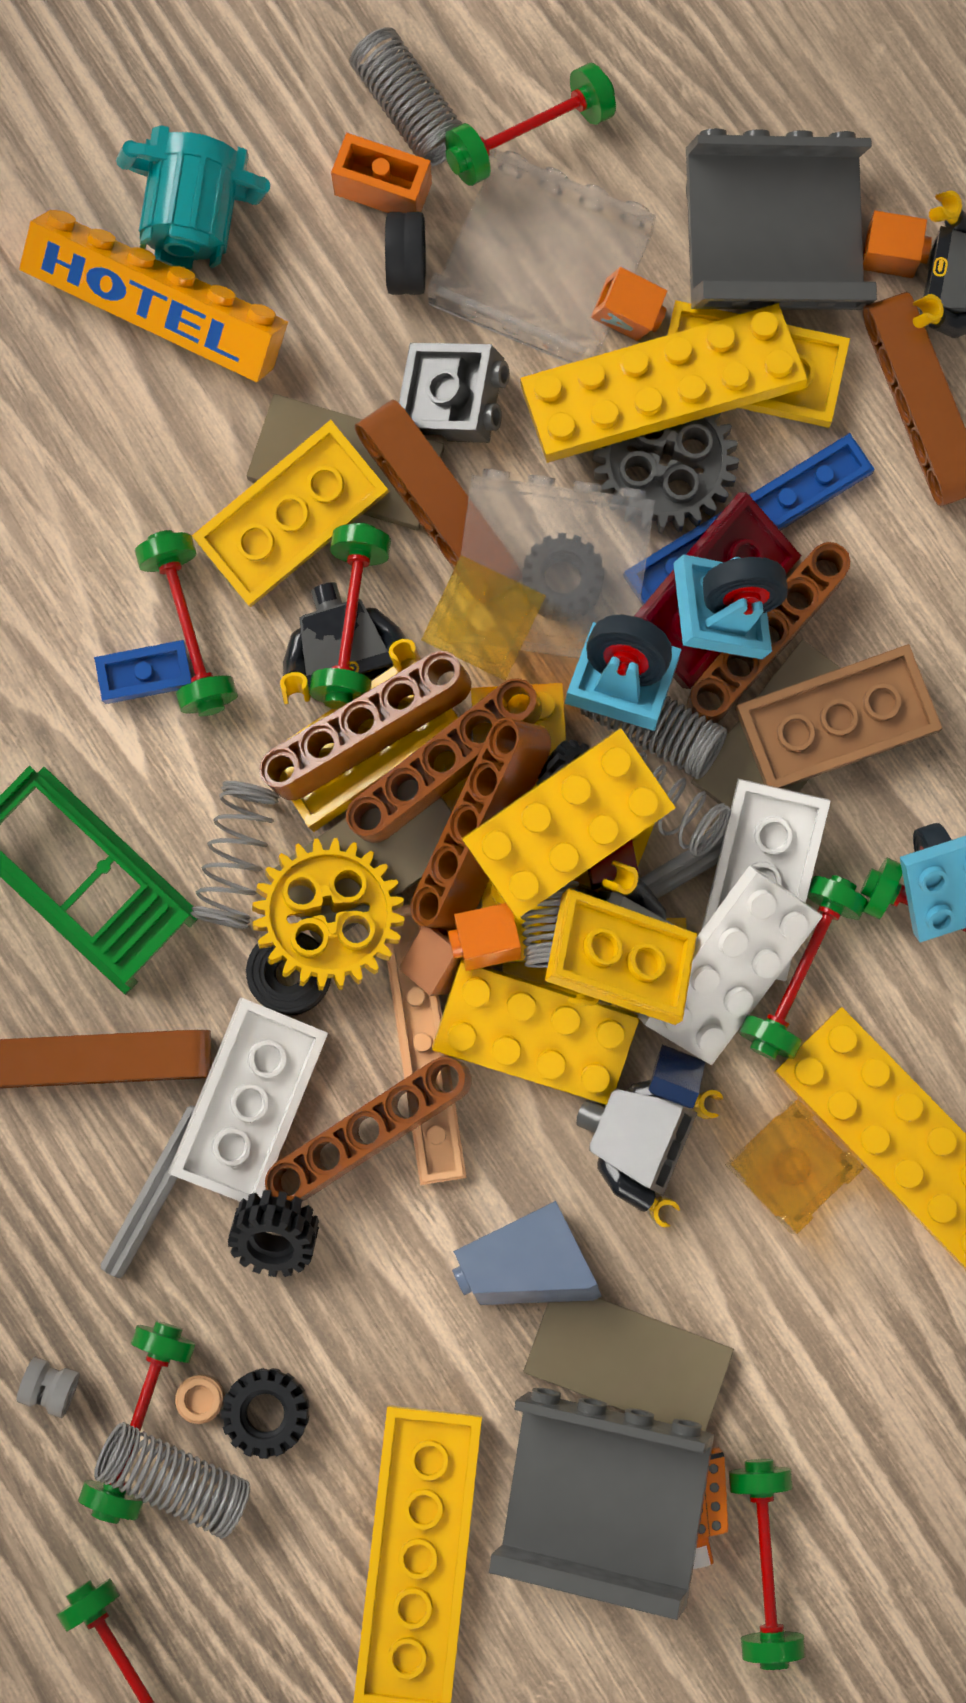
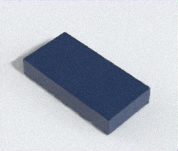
[648,1044,705,1108]

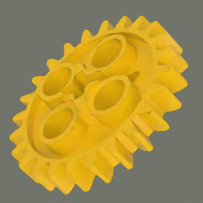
[252,838,405,990]

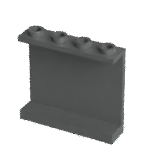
[686,128,877,310]
[489,1388,714,1620]

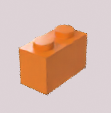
[331,132,432,213]

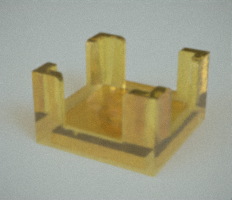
[725,1098,865,1234]

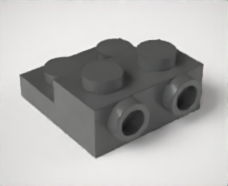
[399,343,510,443]

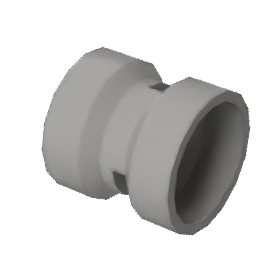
[16,1357,80,1418]

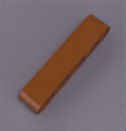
[863,292,966,507]
[355,399,523,605]
[687,542,851,724]
[259,651,472,801]
[346,678,542,843]
[411,718,551,930]
[0,1029,212,1089]
[265,1057,472,1201]

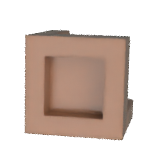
[399,927,463,996]

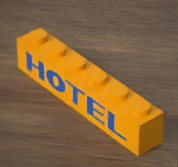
[19,210,288,382]

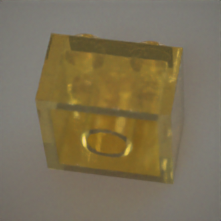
[421,555,547,681]

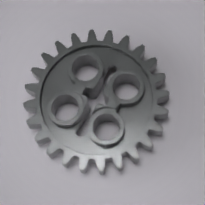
[592,413,739,533]

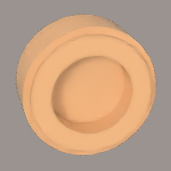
[175,1374,224,1424]

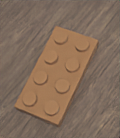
[735,644,943,788]

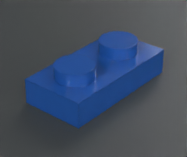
[94,640,192,705]

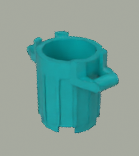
[116,125,270,269]

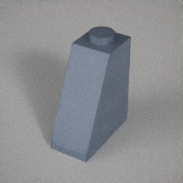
[452,1201,602,1305]

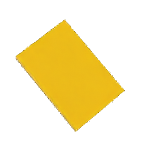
[545,888,697,1025]

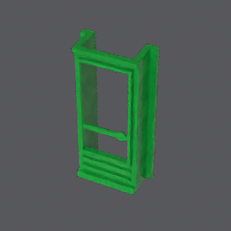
[0,765,198,995]

